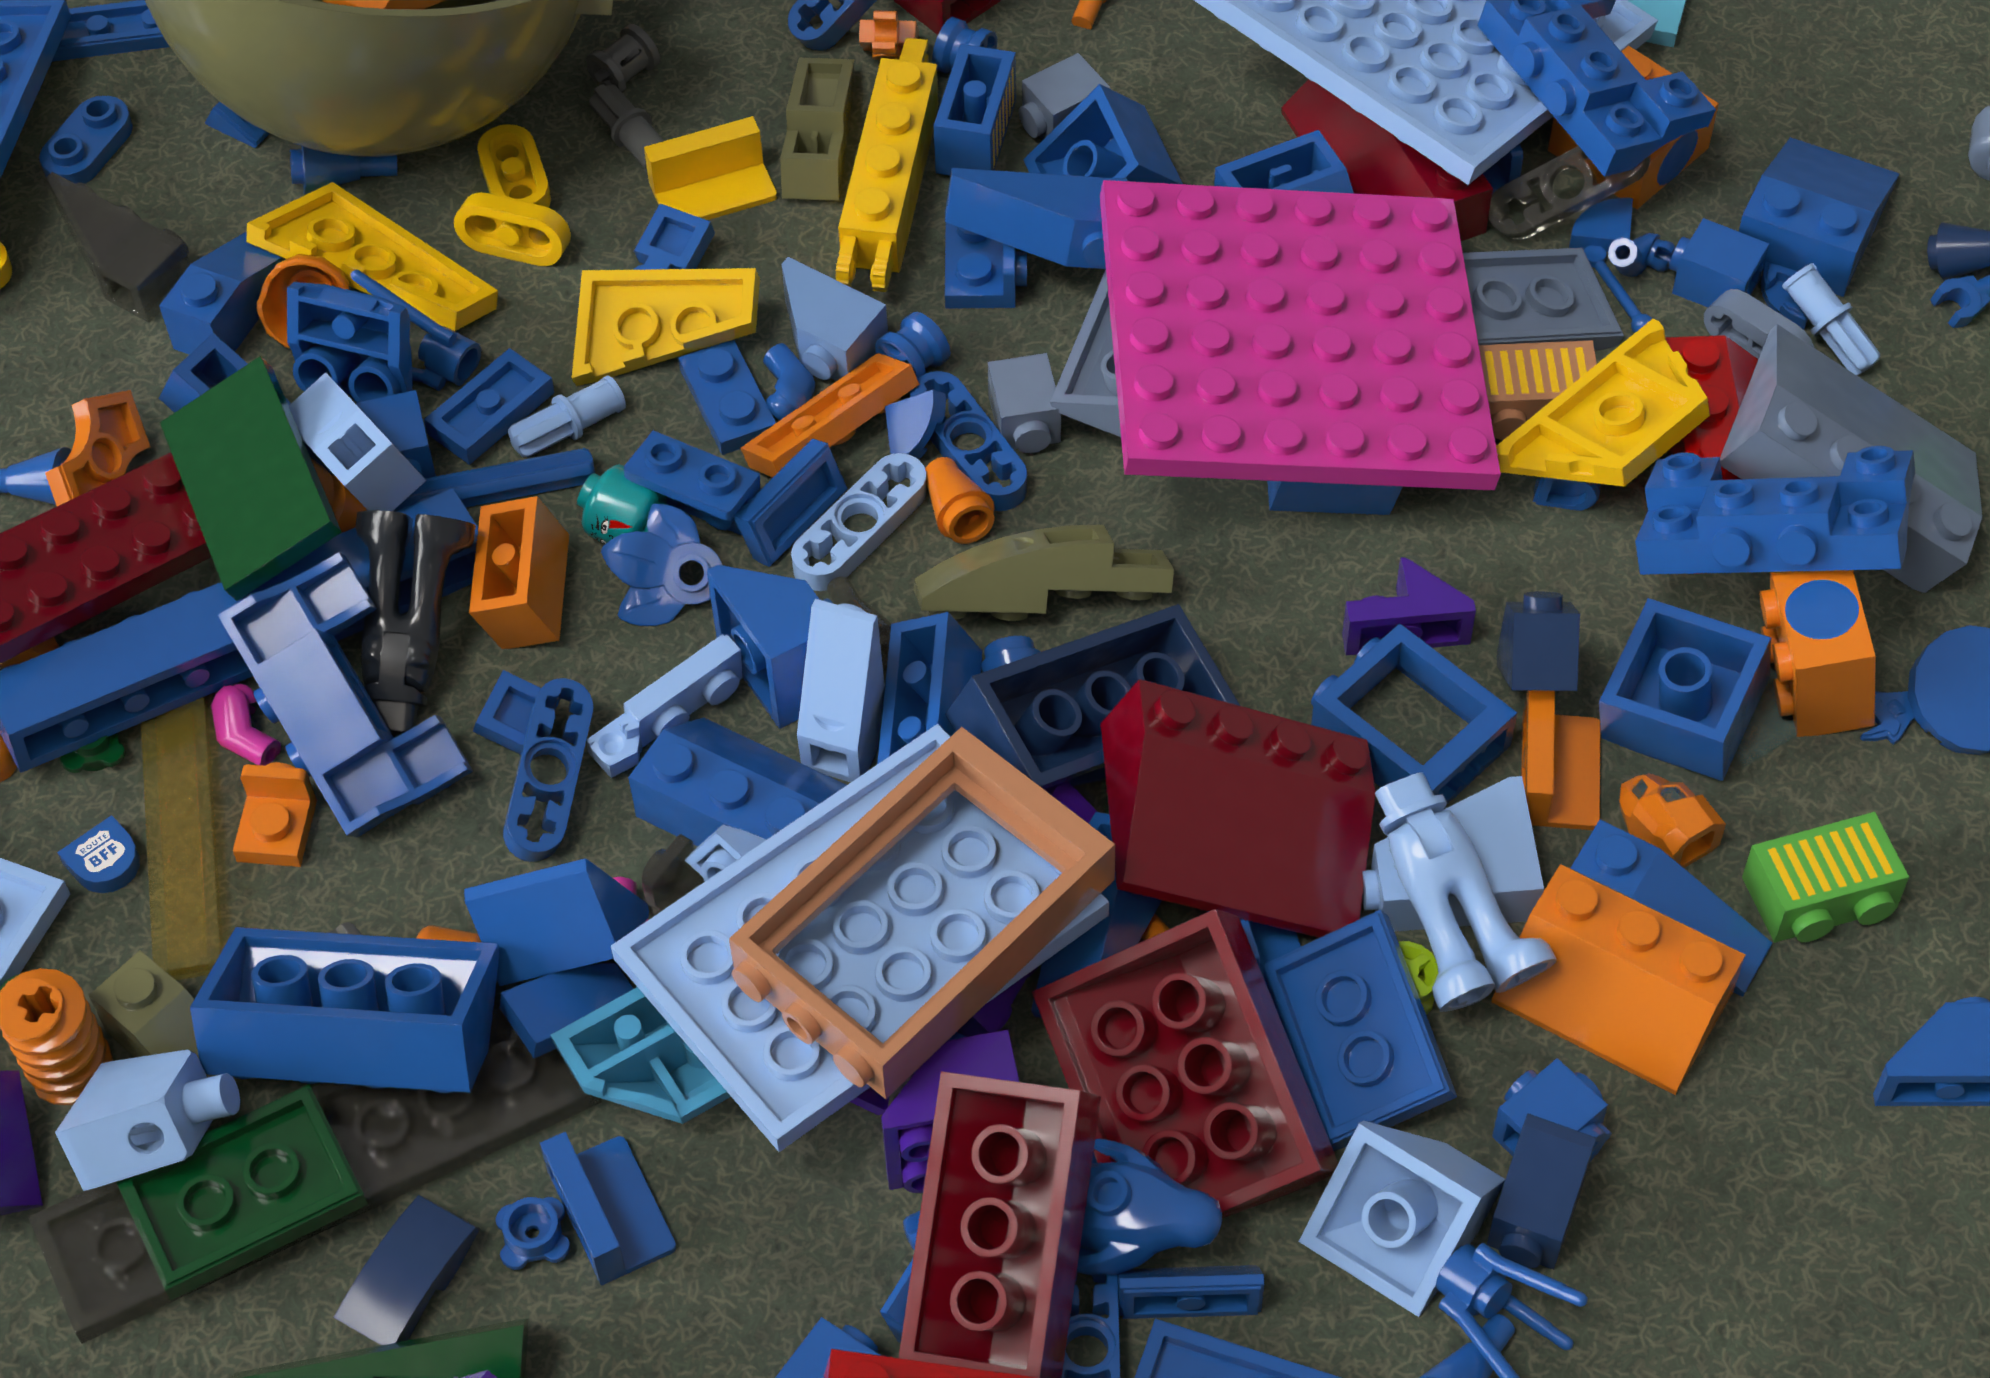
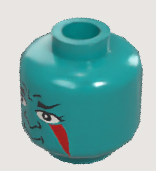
[577,464,667,544]

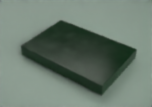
[116,1084,368,1301]

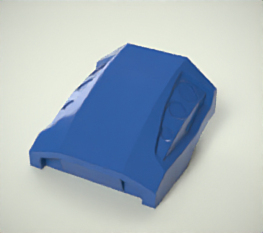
[287,282,413,402]

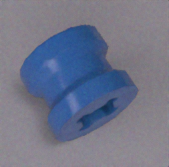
[932,17,997,74]
[875,312,951,379]

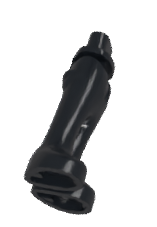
[355,510,476,733]

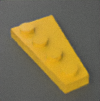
[246,182,498,331]

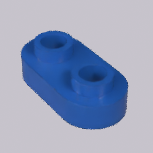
[39,96,133,188]

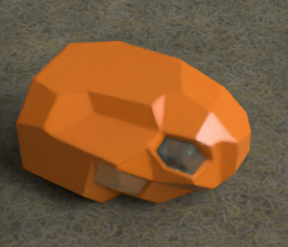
[1619,773,1726,868]

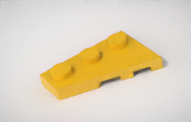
[572,268,760,386]

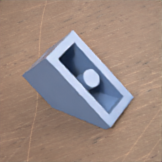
[781,257,888,381]

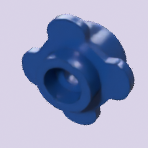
[496,1197,570,1270]

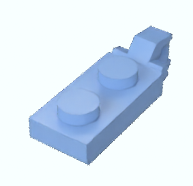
[586,634,742,778]

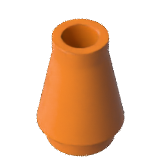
[925,457,994,544]

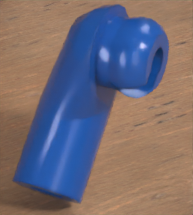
[1608,233,1675,277]
[763,343,815,420]

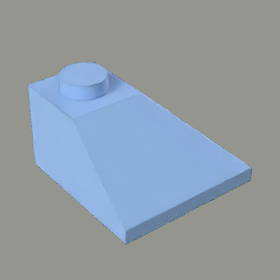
[1298,1121,1505,1317]

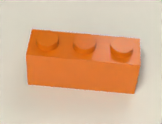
[1491,864,1746,1095]

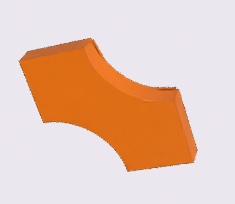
[45,390,151,506]

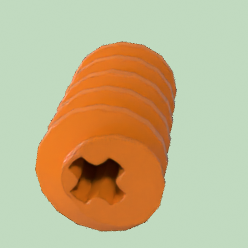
[0,968,113,1105]

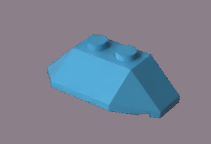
[551,987,731,1124]

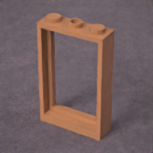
[729,727,1115,1099]

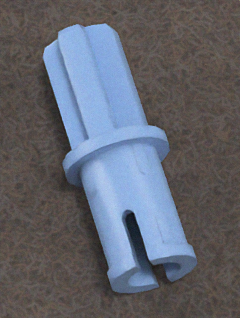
[1782,263,1880,375]
[508,375,626,457]

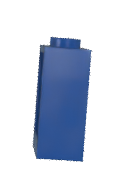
[1311,623,1517,804]

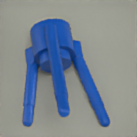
[351,270,481,391]
[1436,1243,1588,1378]

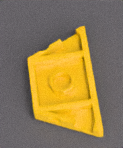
[1496,319,1710,487]

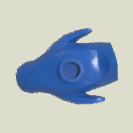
[1077,1139,1222,1276]

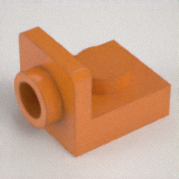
[233,762,317,867]

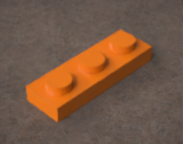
[740,353,919,478]

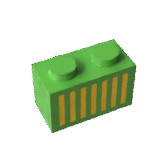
[1742,812,1909,943]

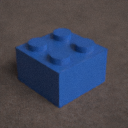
[1599,598,1771,781]

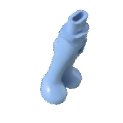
[1375,772,1557,1012]

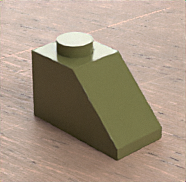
[88,950,216,1078]

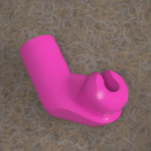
[211,684,281,766]

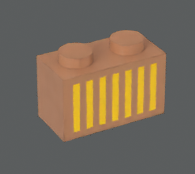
[1479,340,1597,440]

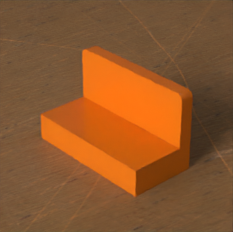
[1521,690,1600,830]

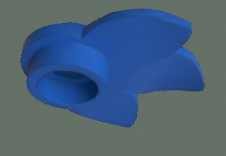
[601,504,723,626]

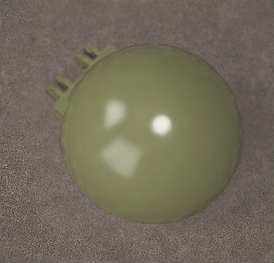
[145,0,642,157]

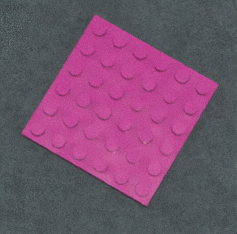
[1100,180,1501,490]

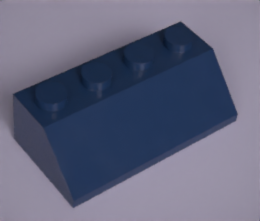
[945,604,1240,789]

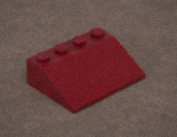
[1101,679,1375,938]
[1032,909,1338,1218]

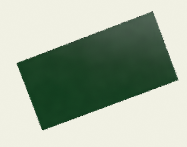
[160,356,342,601]

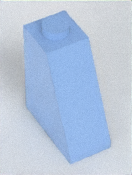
[1362,776,1544,932]

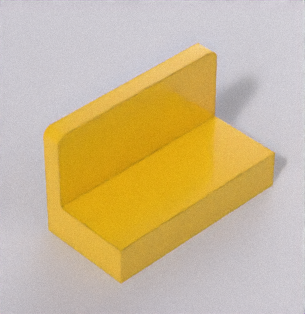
[644,116,777,220]

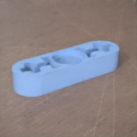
[791,453,927,591]

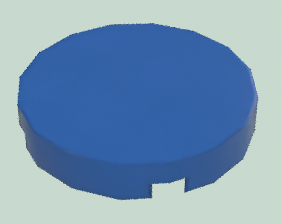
[1908,625,1990,755]

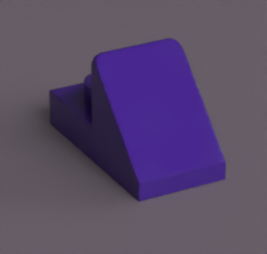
[1342,557,1476,656]

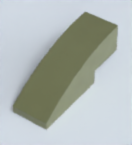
[780,57,855,201]

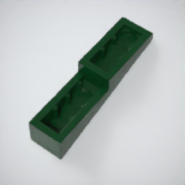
[229,1318,529,1378]

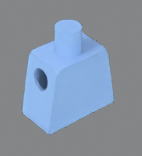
[55,1049,240,1191]

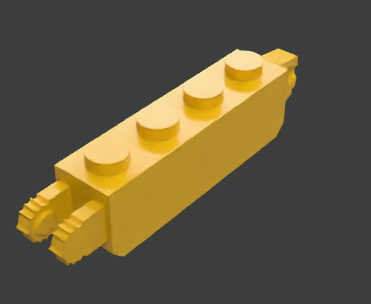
[836,38,939,292]

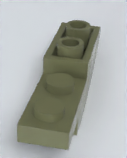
[914,525,1174,621]

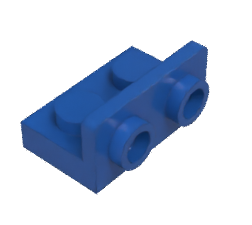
[945,223,1027,309]
[624,430,760,535]

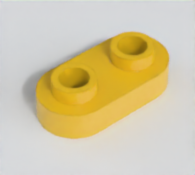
[477,124,551,208]
[454,192,571,266]

